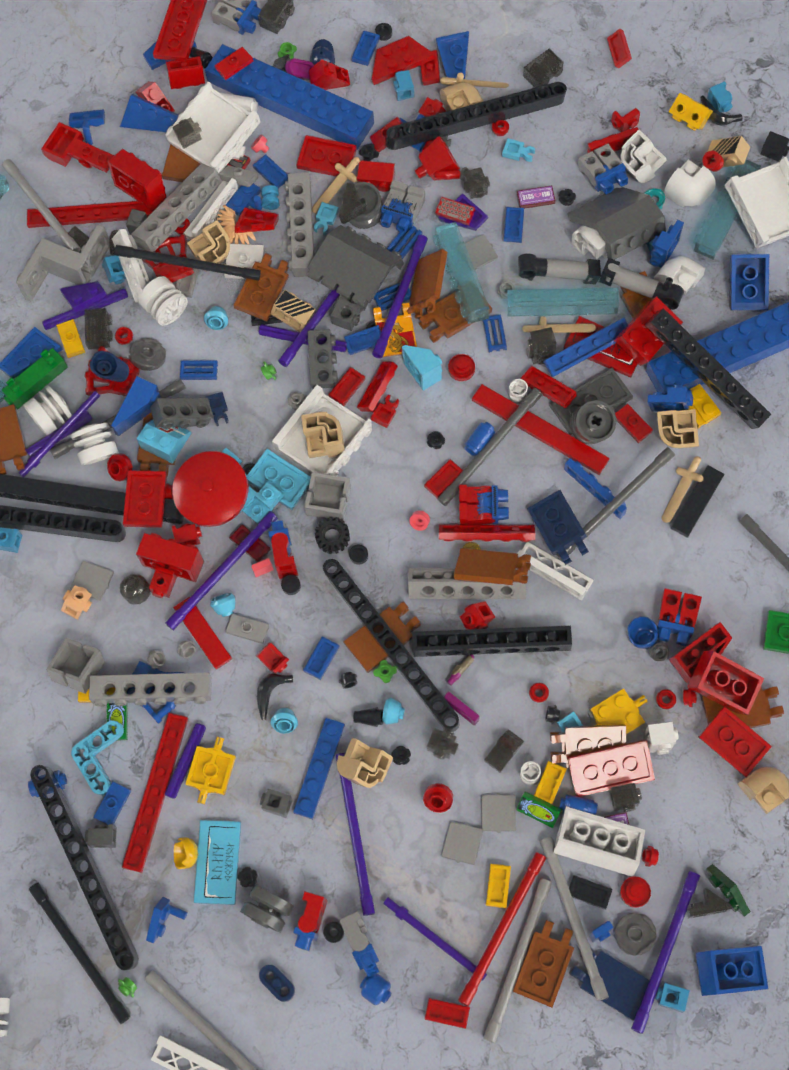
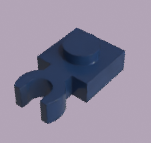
[205,392,229,426]

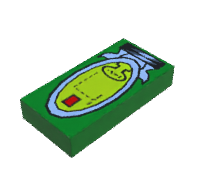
[107,703,128,741]
[516,792,562,828]

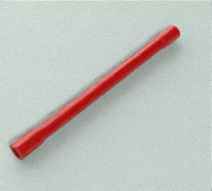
[458,852,546,1007]

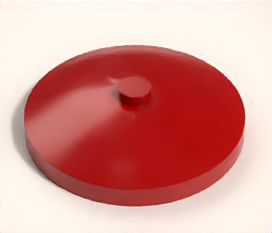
[172,451,249,527]

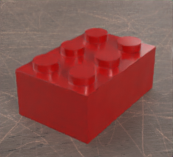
[108,149,167,210]
[614,296,683,366]
[136,533,204,583]
[688,651,764,715]

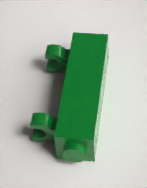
[2,348,68,410]

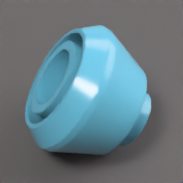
[204,306,228,330]
[210,593,236,617]
[382,698,405,725]
[271,708,298,734]

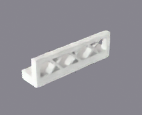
[184,178,238,240]
[112,229,150,302]
[517,542,594,601]
[151,1035,229,1070]

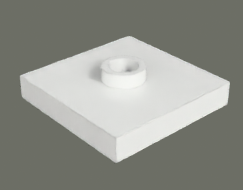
[224,244,264,279]

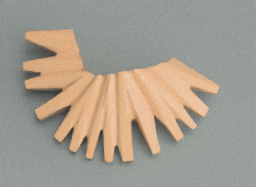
[216,205,256,245]

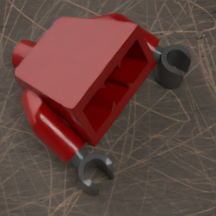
[415,136,471,181]

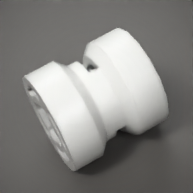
[509,379,528,403]
[520,761,541,785]

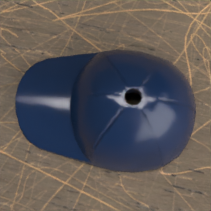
[310,39,335,65]
[90,351,129,382]

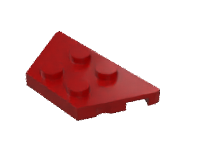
[371,36,435,85]

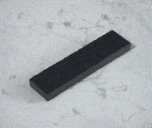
[671,465,725,538]

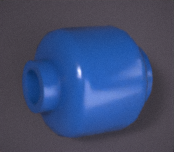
[360,973,392,1005]

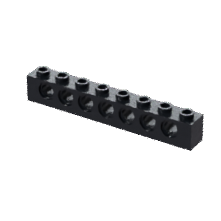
[645,308,771,429]
[412,625,572,657]

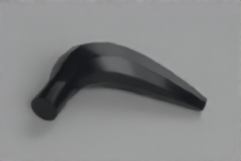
[701,95,743,126]
[257,674,293,720]

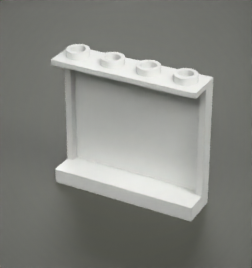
[166,82,261,174]
[725,157,789,249]
[272,385,372,476]

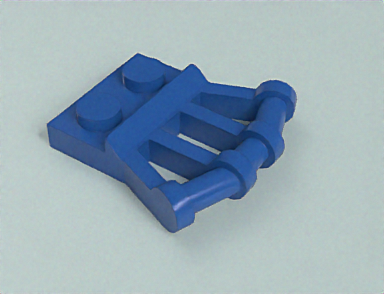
[127,661,184,724]

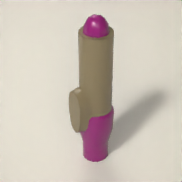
[446,655,474,686]

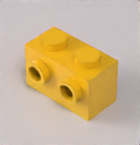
[669,93,713,131]

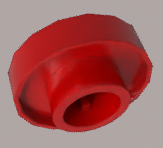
[448,354,475,381]
[107,453,133,482]
[423,783,454,813]
[620,876,651,908]

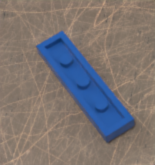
[564,458,627,519]

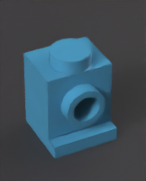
[393,70,415,101]
[707,81,733,112]
[102,255,126,284]
[0,527,23,553]
[655,983,690,1013]

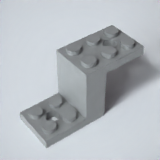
[16,224,111,302]

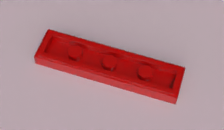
[173,597,232,670]

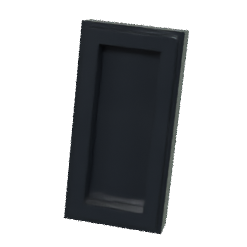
[569,875,613,910]

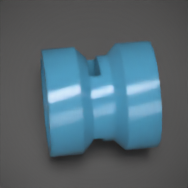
[261,185,280,210]

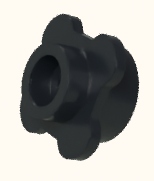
[359,143,379,161]

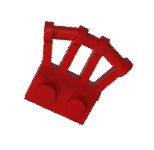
[142,234,194,283]
[84,346,140,396]

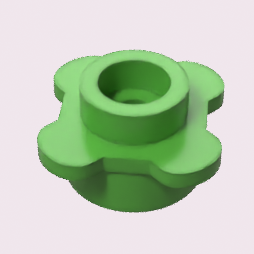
[278,42,297,60]
[261,361,277,380]
[373,660,397,683]
[118,977,137,998]

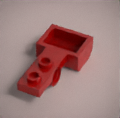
[41,122,114,173]

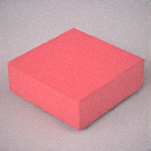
[251,558,273,577]

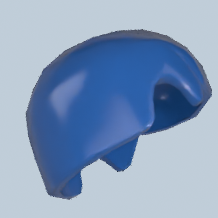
[627,616,658,649]

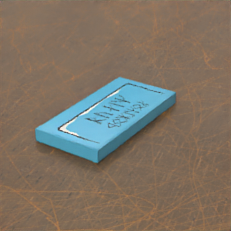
[194,820,241,905]

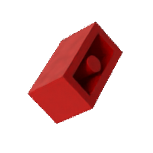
[166,56,205,89]
[357,161,395,192]

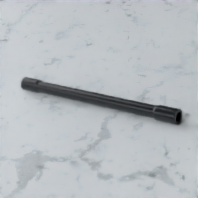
[115,245,261,281]
[28,882,131,1025]

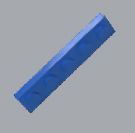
[543,317,628,377]
[293,718,345,820]

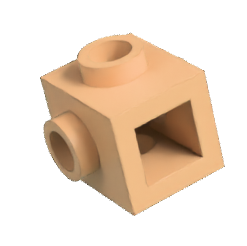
[61,585,92,620]

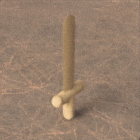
[440,73,509,88]
[312,157,360,214]
[522,316,596,341]
[662,456,703,523]

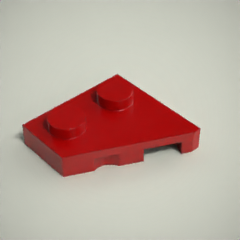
[235,208,279,233]

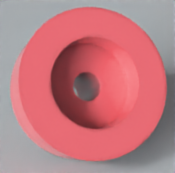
[251,135,269,153]
[410,510,430,531]

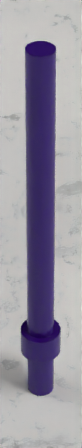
[18,391,100,477]
[383,897,487,981]

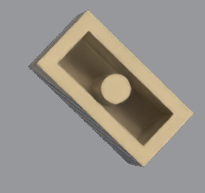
[707,136,750,167]
[271,290,316,332]

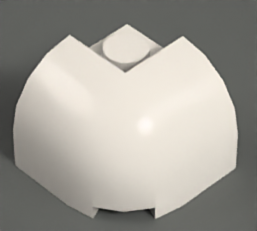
[621,130,667,183]
[664,159,716,207]
[571,226,607,259]
[654,255,705,294]

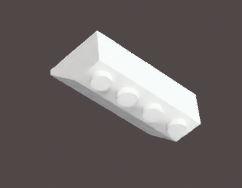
[553,806,645,877]

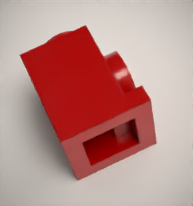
[171,524,203,546]
[149,566,177,598]

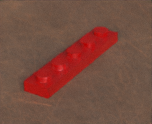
[439,524,535,542]

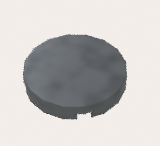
[129,338,166,371]
[614,913,656,956]

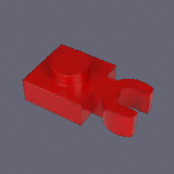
[371,395,399,428]

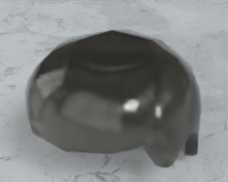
[119,574,151,605]

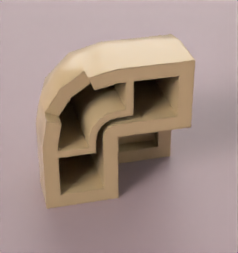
[440,82,484,116]
[187,220,230,272]
[657,409,699,449]
[301,412,344,458]
[337,738,393,788]
[738,767,789,814]

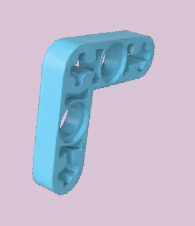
[71,721,124,795]

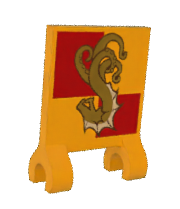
[373,303,417,357]

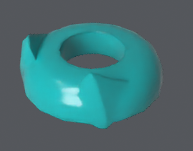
[644,188,665,209]

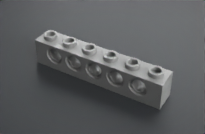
[131,163,222,252]
[285,172,315,277]
[408,568,526,599]
[89,673,212,706]

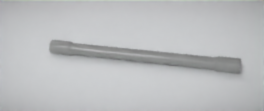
[2,159,81,253]
[540,837,609,1001]
[483,878,552,1043]
[145,970,257,1070]

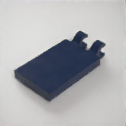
[527,490,589,565]
[570,951,650,1021]

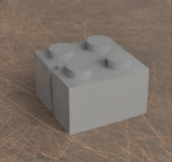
[304,472,351,521]
[46,638,105,694]

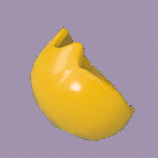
[173,837,198,869]

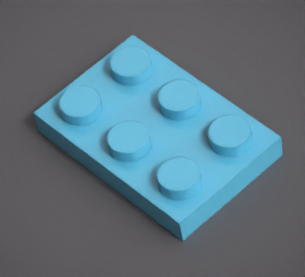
[247,449,311,510]

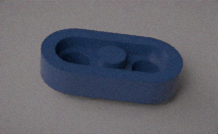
[259,965,295,1002]

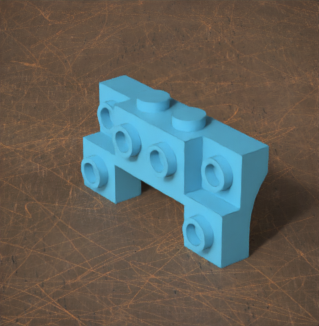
[222,448,284,524]

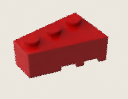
[669,622,732,691]

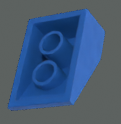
[730,254,770,310]
[111,376,161,436]
[696,946,768,996]

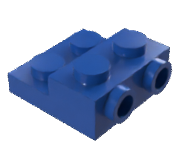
[650,219,684,268]
[648,385,693,412]

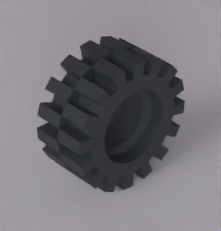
[315,517,350,554]

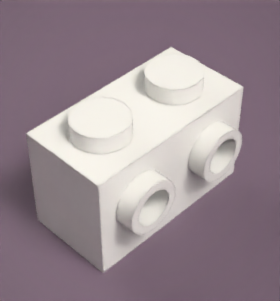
[644,722,678,755]

